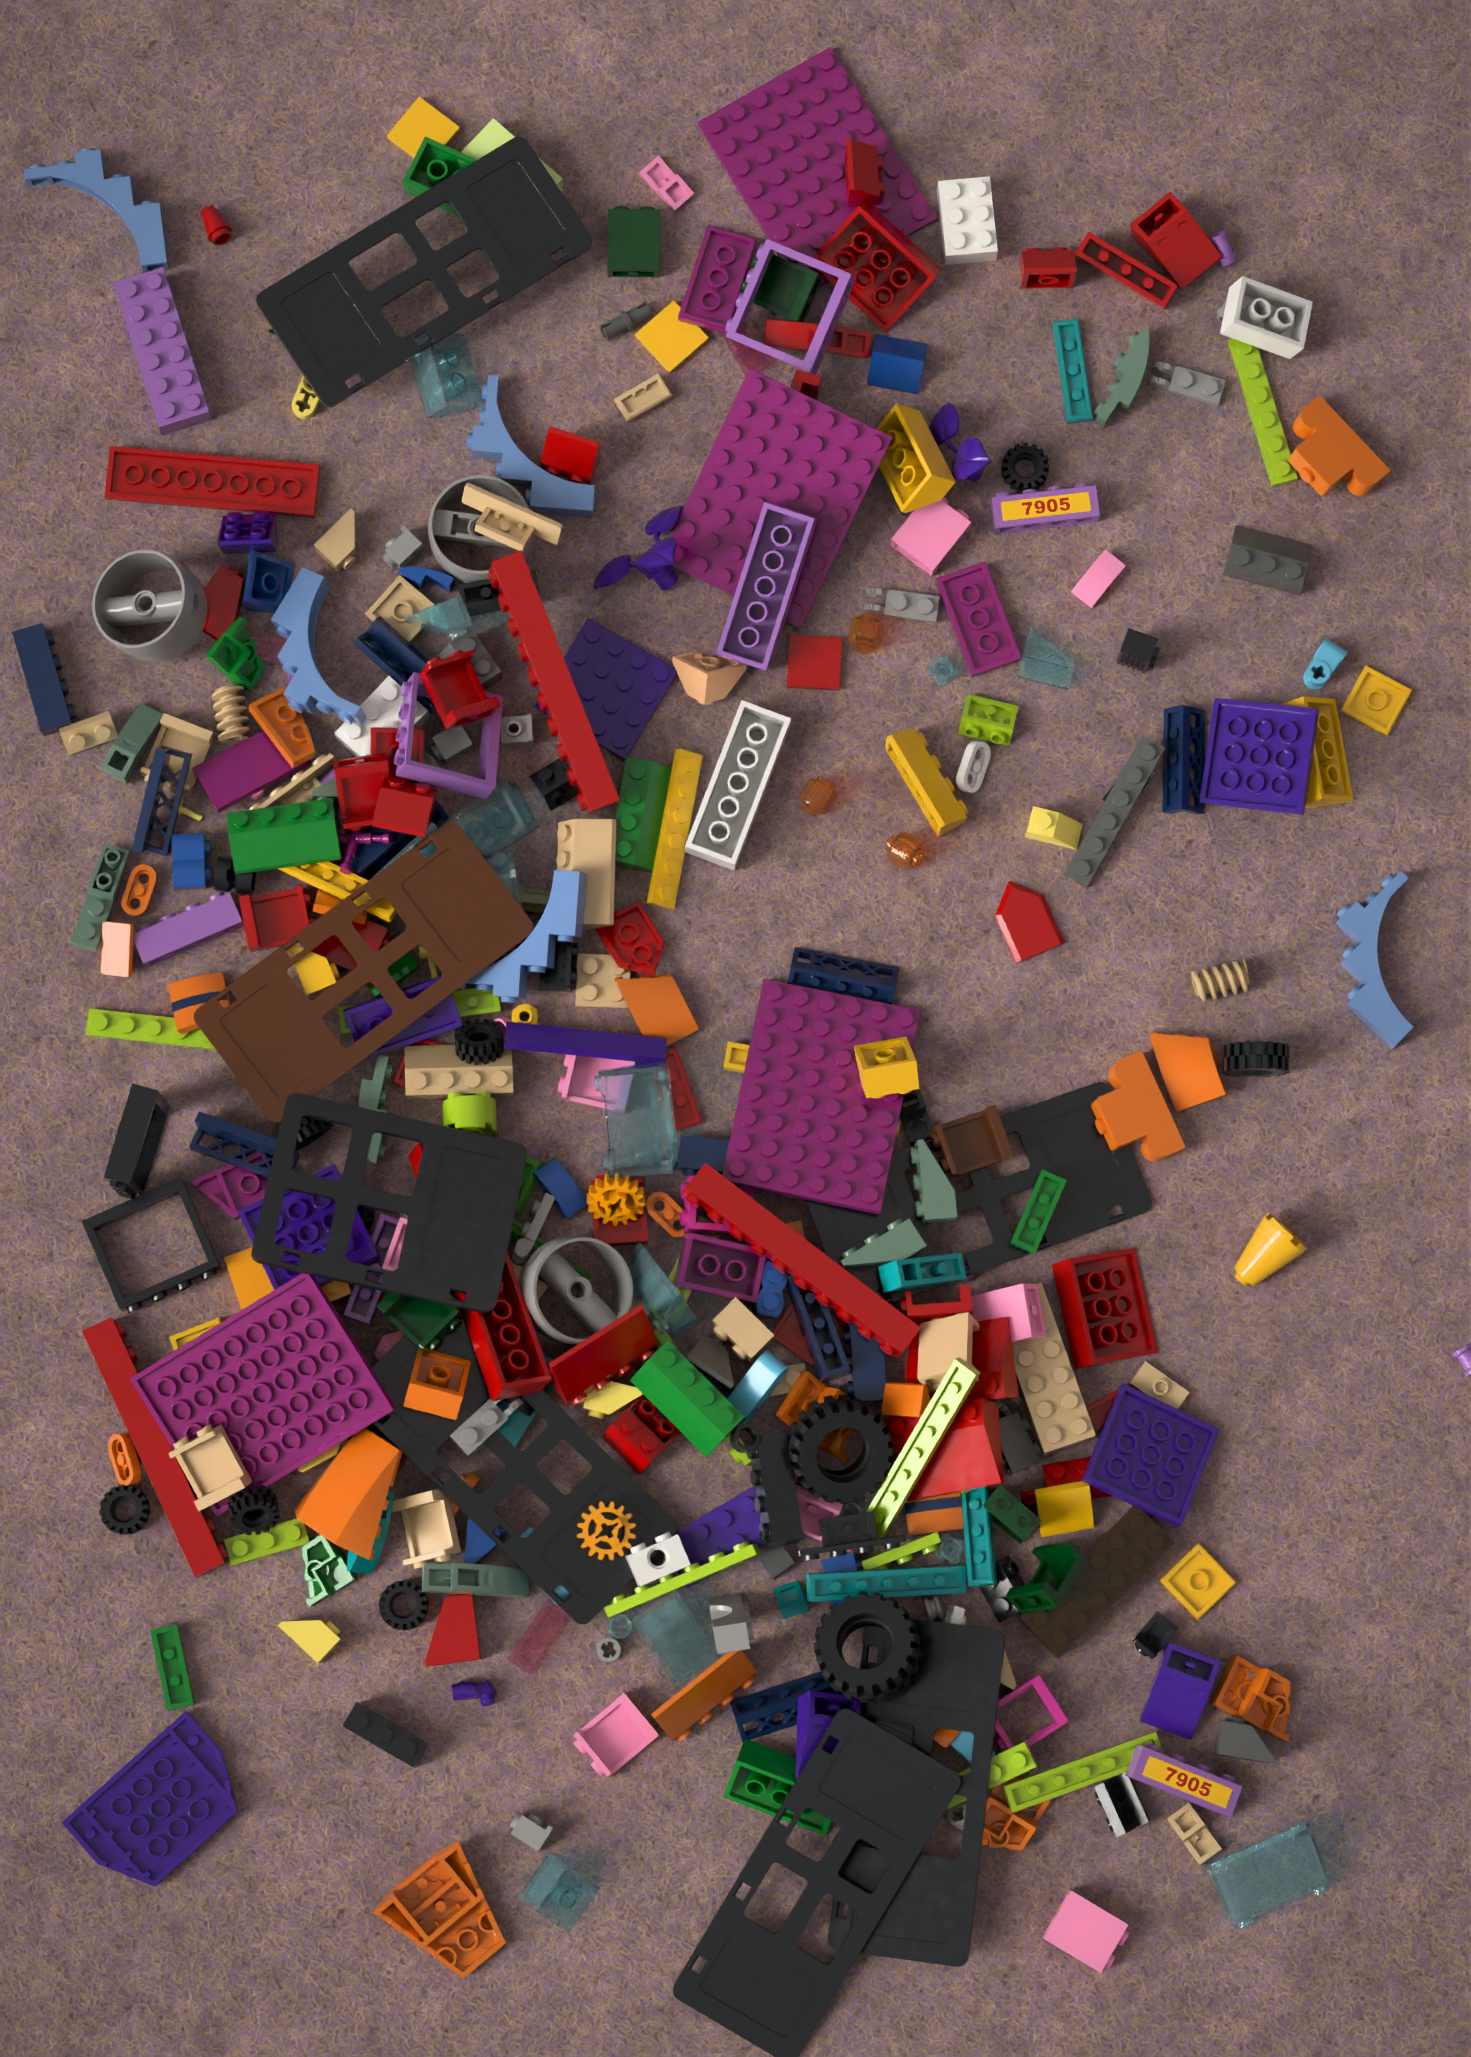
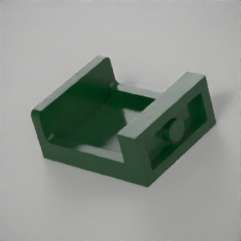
[607,206,661,278]
[741,254,823,323]
[377,1293,465,1356]
[983,1485,1042,1544]
[1006,1541,1087,1614]

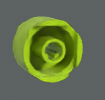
[442,1091,497,1137]

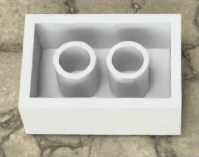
[937,176,998,265]
[1220,276,1313,359]
[335,676,429,757]

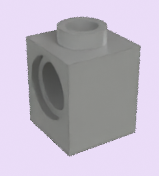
[431,726,474,765]

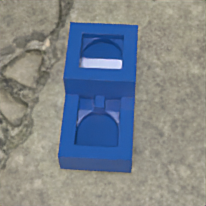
[398,566,455,593]
[533,1158,587,1218]

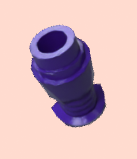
[451,1680,497,1706]

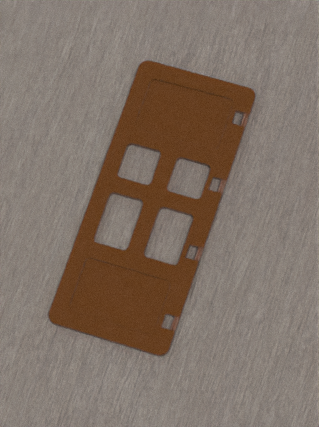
[194,822,533,1123]

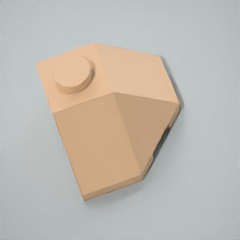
[672,652,747,705]

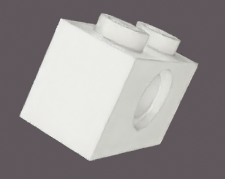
[626,1532,691,1586]

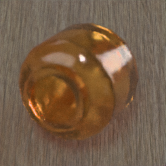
[848,613,884,654]
[798,775,838,817]
[885,832,926,871]

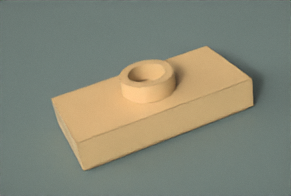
[614,373,672,423]
[1129,1361,1190,1409]

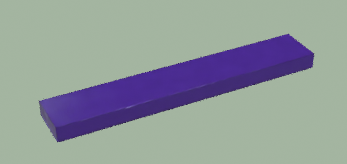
[504,1022,667,1065]

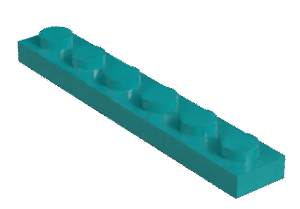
[806,1564,966,1602]

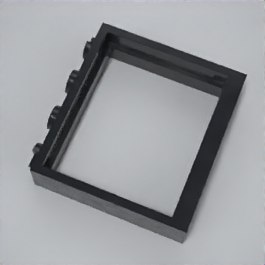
[104,1083,170,1199]
[81,1177,221,1313]

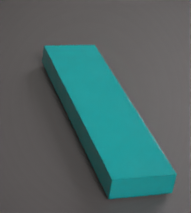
[1052,319,1093,424]
[961,1486,997,1588]

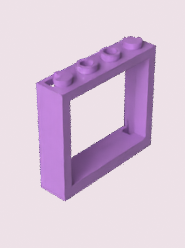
[725,239,857,375]
[394,672,503,799]

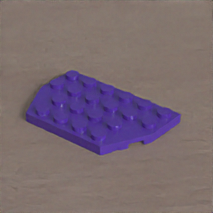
[62,1711,238,1887]

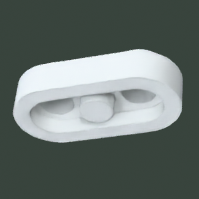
[956,741,991,793]

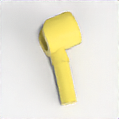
[169,796,203,822]
[419,946,438,978]

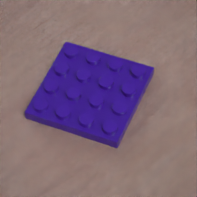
[534,618,678,761]
[1199,698,1319,815]
[238,1164,380,1290]
[1081,1383,1219,1527]

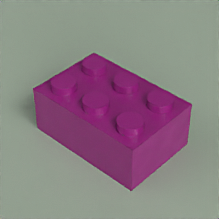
[673,1233,766,1304]

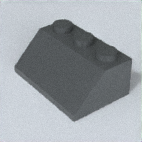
[1223,525,1312,595]

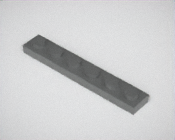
[1064,735,1165,887]

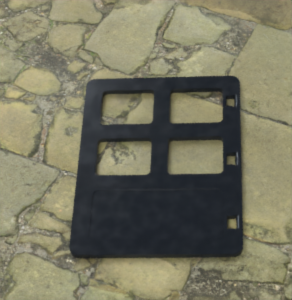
[251,1093,527,1314]

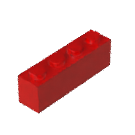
[1075,232,1179,310]

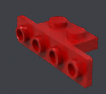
[1020,1457,1114,1511]

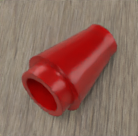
[200,205,232,246]

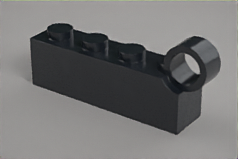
[730,1423,804,1547]

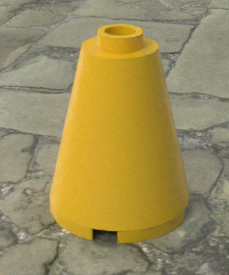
[1234,1212,1307,1287]

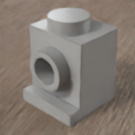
[382,525,424,569]
[500,714,534,747]
[510,1812,554,1852]

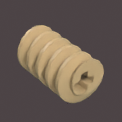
[212,685,250,744]
[1191,959,1250,1003]

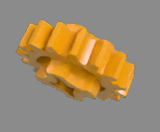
[587,1173,645,1226]
[576,1501,636,1560]

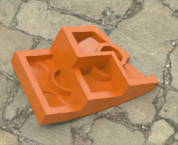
[614,974,699,1046]
[1149,1031,1227,1112]
[776,1370,852,1462]
[1210,1655,1291,1742]
[982,1776,1052,1851]

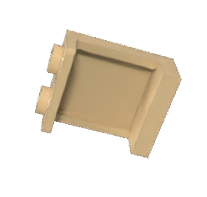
[140,713,215,796]
[917,1312,980,1392]
[168,1424,252,1511]
[391,1489,461,1569]

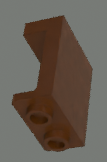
[930,1104,1013,1179]

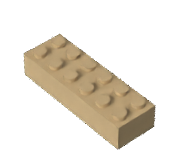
[1012,1282,1096,1456]

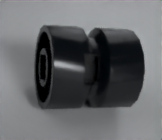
[214,856,256,894]

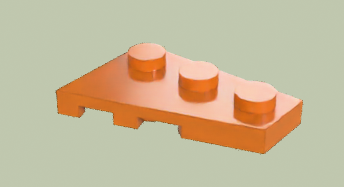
[248,685,315,768]

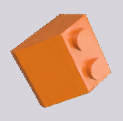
[403,1348,471,1420]

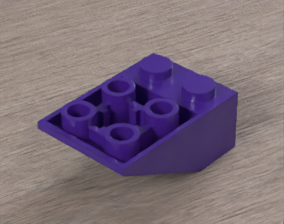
[218,511,278,554]
[1139,1643,1221,1740]
[796,1690,861,1779]

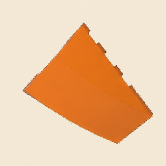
[294,1427,402,1560]
[372,1840,506,1979]

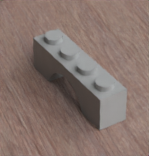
[708,1594,754,1654]

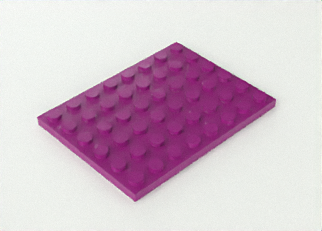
[697,47,937,287]
[670,368,893,629]
[722,979,921,1215]
[130,1273,396,1517]

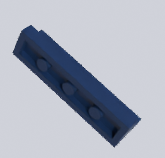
[353,616,436,713]
[1162,705,1205,814]
[131,745,192,856]
[787,947,899,1004]
[189,1111,300,1178]
[730,1671,842,1742]

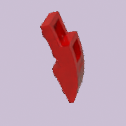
[763,320,871,359]

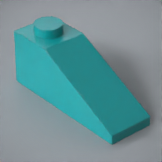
[878,1253,967,1293]

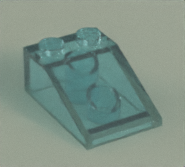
[441,781,540,859]
[631,1590,721,1689]

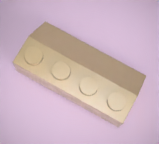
[556,819,616,931]
[404,1043,513,1100]

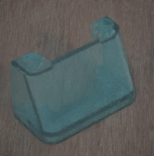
[595,1061,678,1178]
[1203,1821,1331,1929]

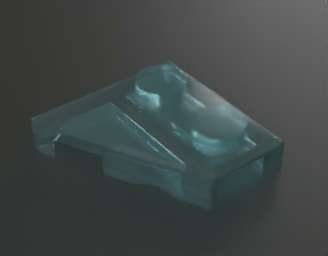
[1017,627,1075,690]

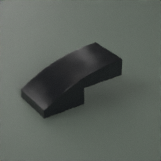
[900,1089,933,1146]

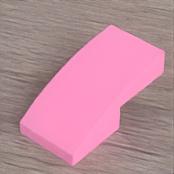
[638,155,694,211]
[1071,549,1127,608]

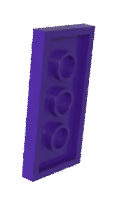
[343,975,463,1060]
[674,1486,764,1588]

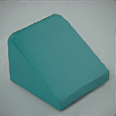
[773,1580,809,1619]

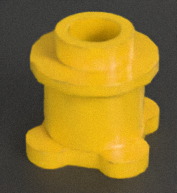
[511,1004,539,1025]

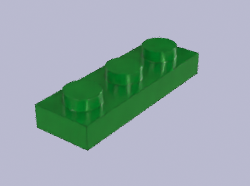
[1010,1169,1067,1254]
[150,1624,195,1711]

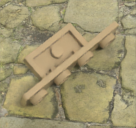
[462,483,563,552]
[249,753,336,810]

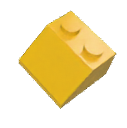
[288,945,341,1000]
[854,1037,919,1098]

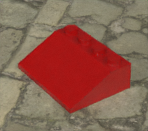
[813,199,942,333]
[1052,1248,1159,1370]
[549,1304,658,1407]
[905,1317,1019,1402]
[888,1398,1004,1501]

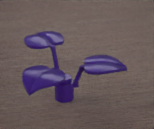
[898,403,991,516]
[594,505,683,590]

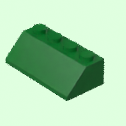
[403,137,477,217]
[615,757,672,873]
[227,798,341,875]
[630,1340,745,1458]
[723,1739,831,1836]

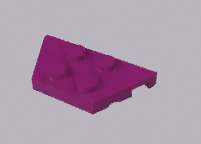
[191,1152,272,1221]

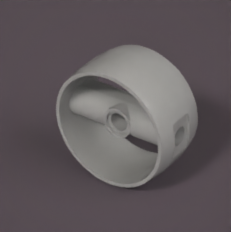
[428,475,534,583]
[92,550,208,663]
[518,1235,633,1344]

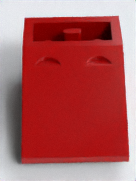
[1130,192,1222,290]
[601,1395,681,1475]

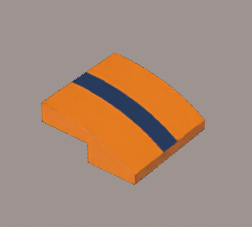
[168,972,231,1034]
[904,1492,964,1536]

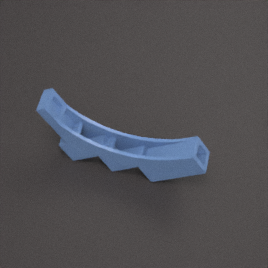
[24,148,169,273]
[467,375,596,517]
[271,567,367,726]
[458,870,587,1003]
[1336,871,1413,1049]

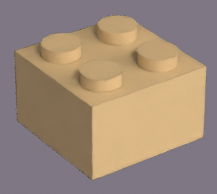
[713,1297,774,1362]

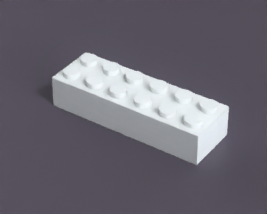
[685,700,791,871]

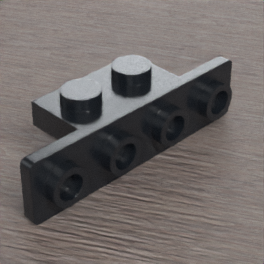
[796,1511,906,1560]

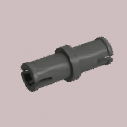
[599,301,653,341]

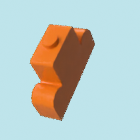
[1288,395,1391,496]
[1091,1050,1186,1162]

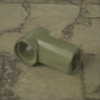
[505,884,551,914]

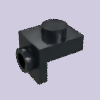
[1132,1611,1178,1659]

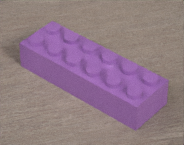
[113,267,212,435]
[716,502,818,671]

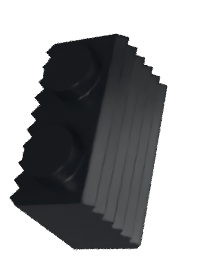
[1116,628,1161,673]

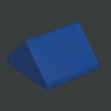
[867,334,928,394]
[243,550,294,614]

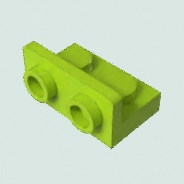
[958,694,1019,746]

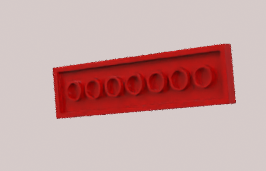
[104,446,320,518]

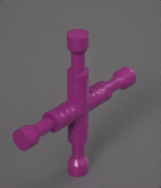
[339,829,393,874]

